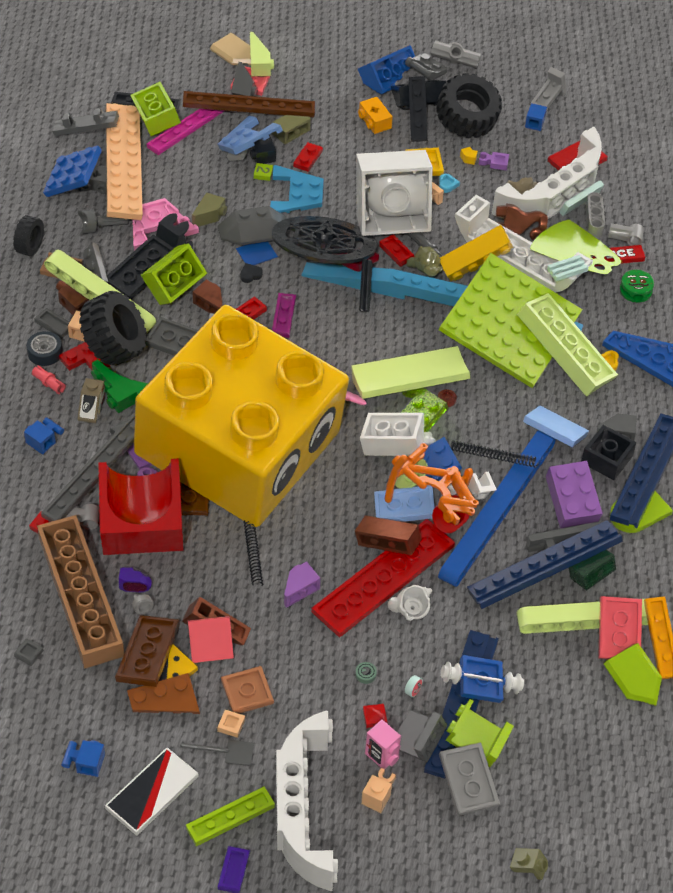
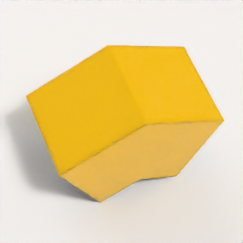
[460,147,478,165]

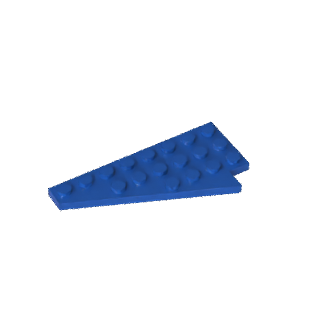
[602,331,673,387]

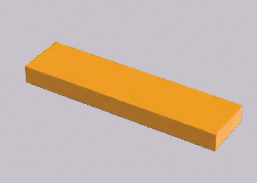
[644,597,673,679]

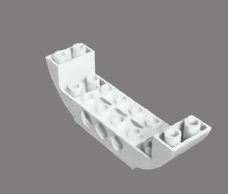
[492,127,602,219]
[276,711,338,891]

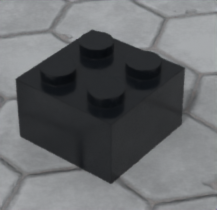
[581,425,636,480]

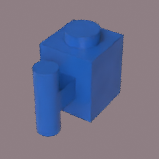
[24,417,64,454]
[61,740,105,777]

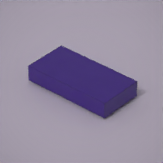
[218,846,250,893]

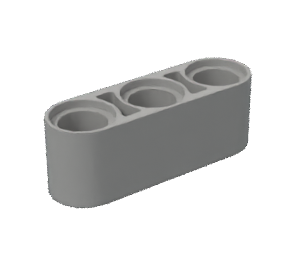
[585,192,605,239]

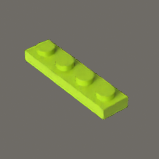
[186,786,275,847]

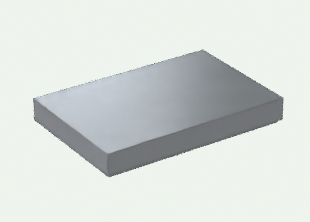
[439,743,500,816]

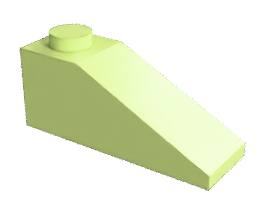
[250,32,274,76]

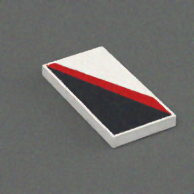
[105,748,199,836]

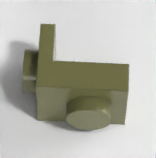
[510,848,548,880]

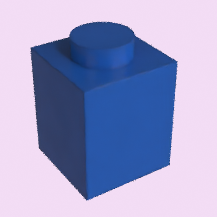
[525,103,547,131]

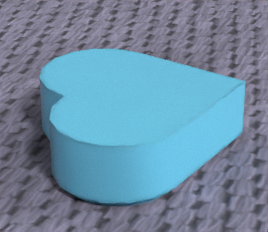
[439,174,460,193]

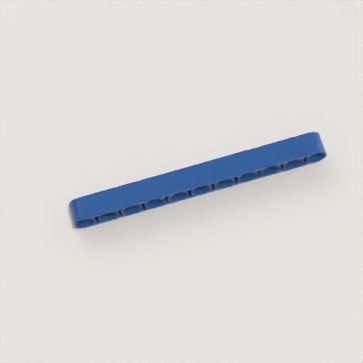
[438,430,556,587]

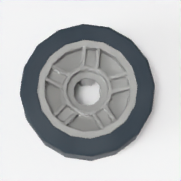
[26,331,63,366]

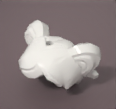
[388,585,432,621]

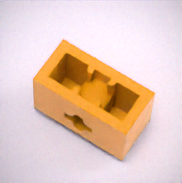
[358,97,393,134]

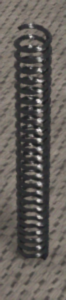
[451,440,539,468]
[243,520,264,586]

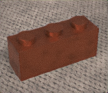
[355,516,422,555]

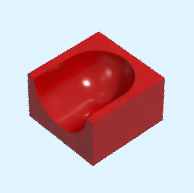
[98,458,183,555]

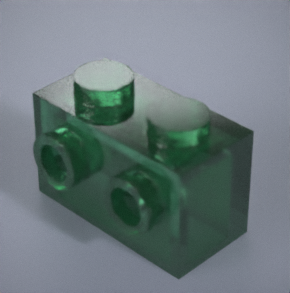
[569,550,616,591]

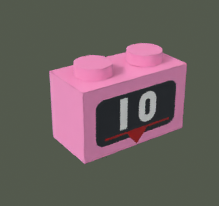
[365,720,401,769]

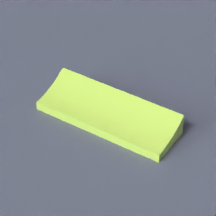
[517,293,618,396]
[352,346,470,399]

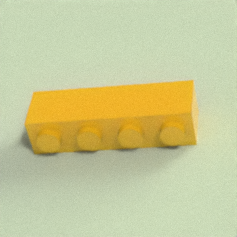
[440,224,514,281]

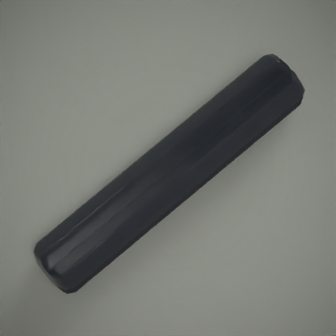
[359,259,372,312]

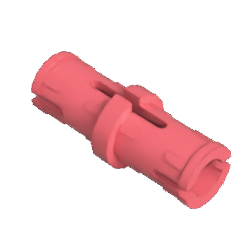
[32,365,66,394]

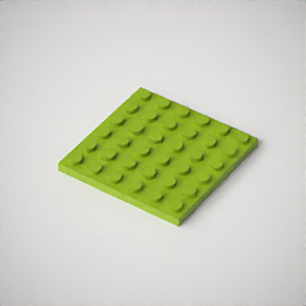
[439,253,583,388]

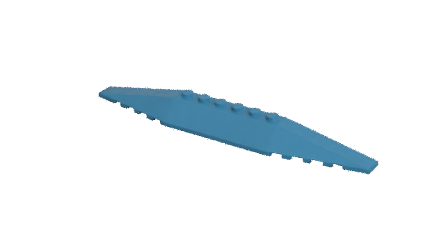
[302,262,583,331]

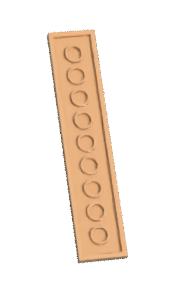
[106,103,143,220]

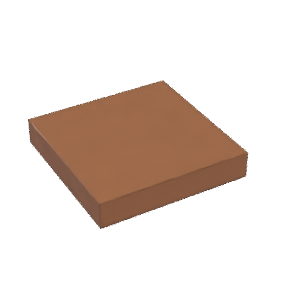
[221,666,274,714]

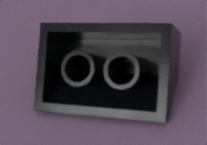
[391,80,446,109]

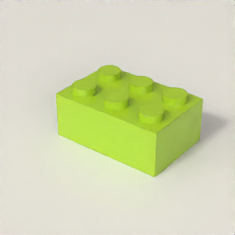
[141,243,207,305]

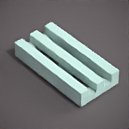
[547,255,588,282]

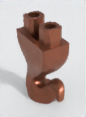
[496,203,548,240]

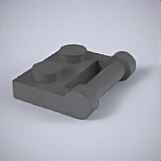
[405,53,448,80]

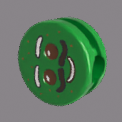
[620,270,654,303]

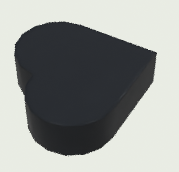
[240,263,263,283]

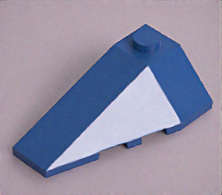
[358,45,415,94]

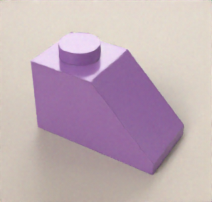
[284,562,320,608]

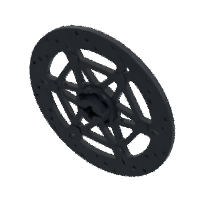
[272,216,377,264]

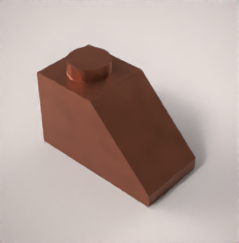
[192,279,223,314]

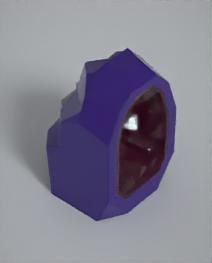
[119,567,152,593]

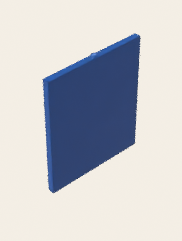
[236,241,278,265]

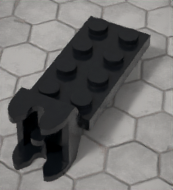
[107,213,193,299]

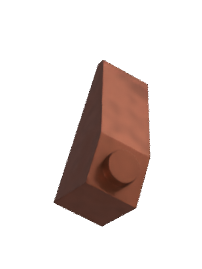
[182,597,251,646]

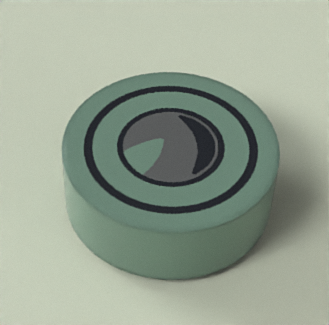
[355,662,377,684]

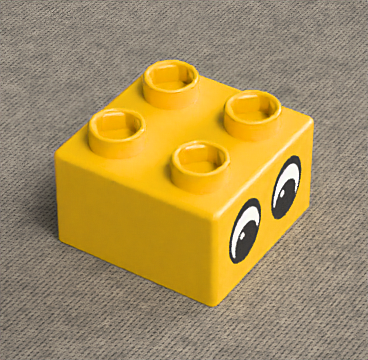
[134,305,349,527]

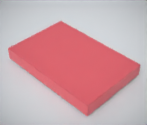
[598,596,642,659]

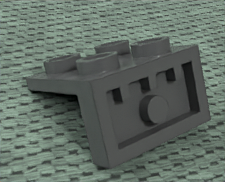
[397,710,447,762]

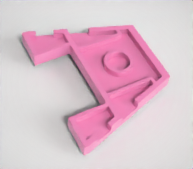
[133,198,199,251]

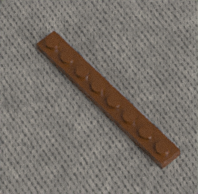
[183,91,315,118]

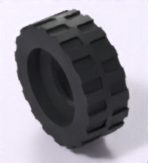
[13,215,44,256]

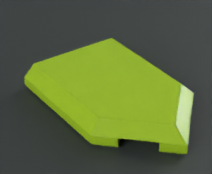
[603,643,662,706]

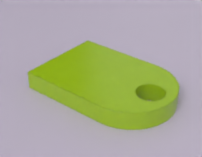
[610,491,673,533]

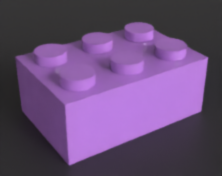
[546,461,603,529]

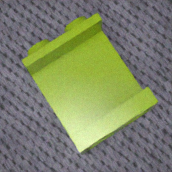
[446,699,514,767]

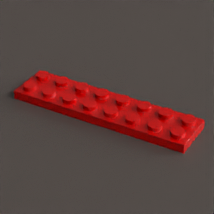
[311,519,455,638]

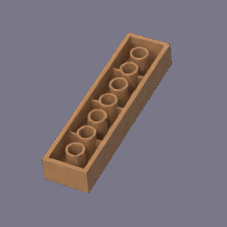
[37,515,124,669]

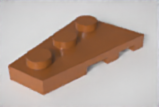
[127,673,200,714]

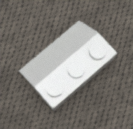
[360,413,424,456]

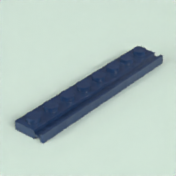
[610,413,673,528]
[467,520,623,609]
[424,630,499,779]

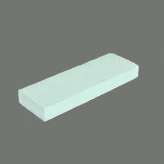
[559,180,604,216]

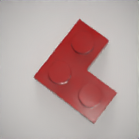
[59,342,111,371]

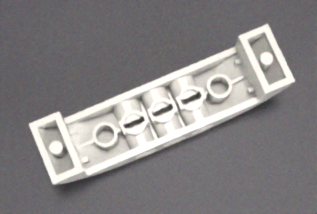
[455,195,593,293]

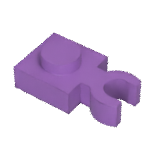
[479,152,509,170]

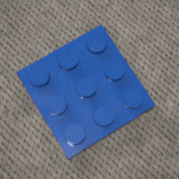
[43,145,102,197]

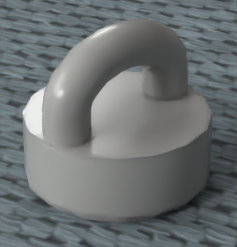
[132,594,154,615]

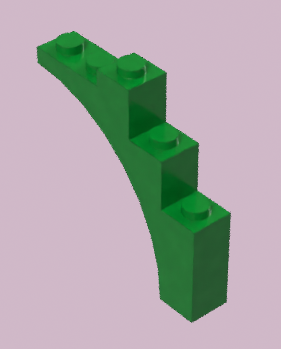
[91,359,148,413]

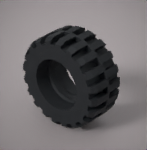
[436,73,502,138]
[79,291,147,366]

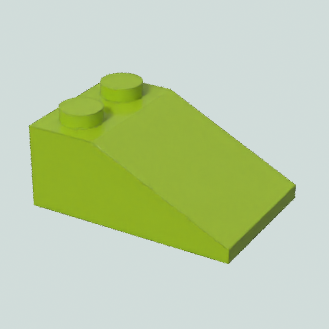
[130,82,181,136]

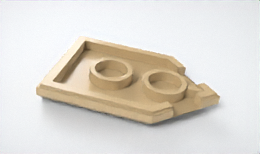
[210,33,251,65]

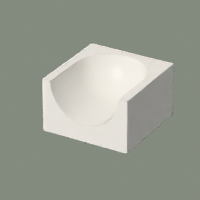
[356,150,433,236]

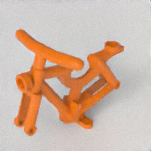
[384,443,479,525]

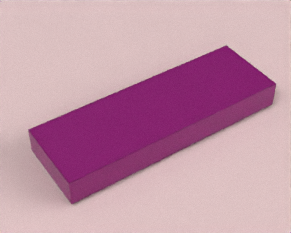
[272,293,296,338]

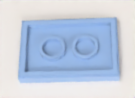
[523,406,589,447]
[374,485,435,522]

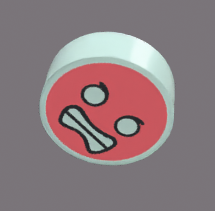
[405,675,423,697]

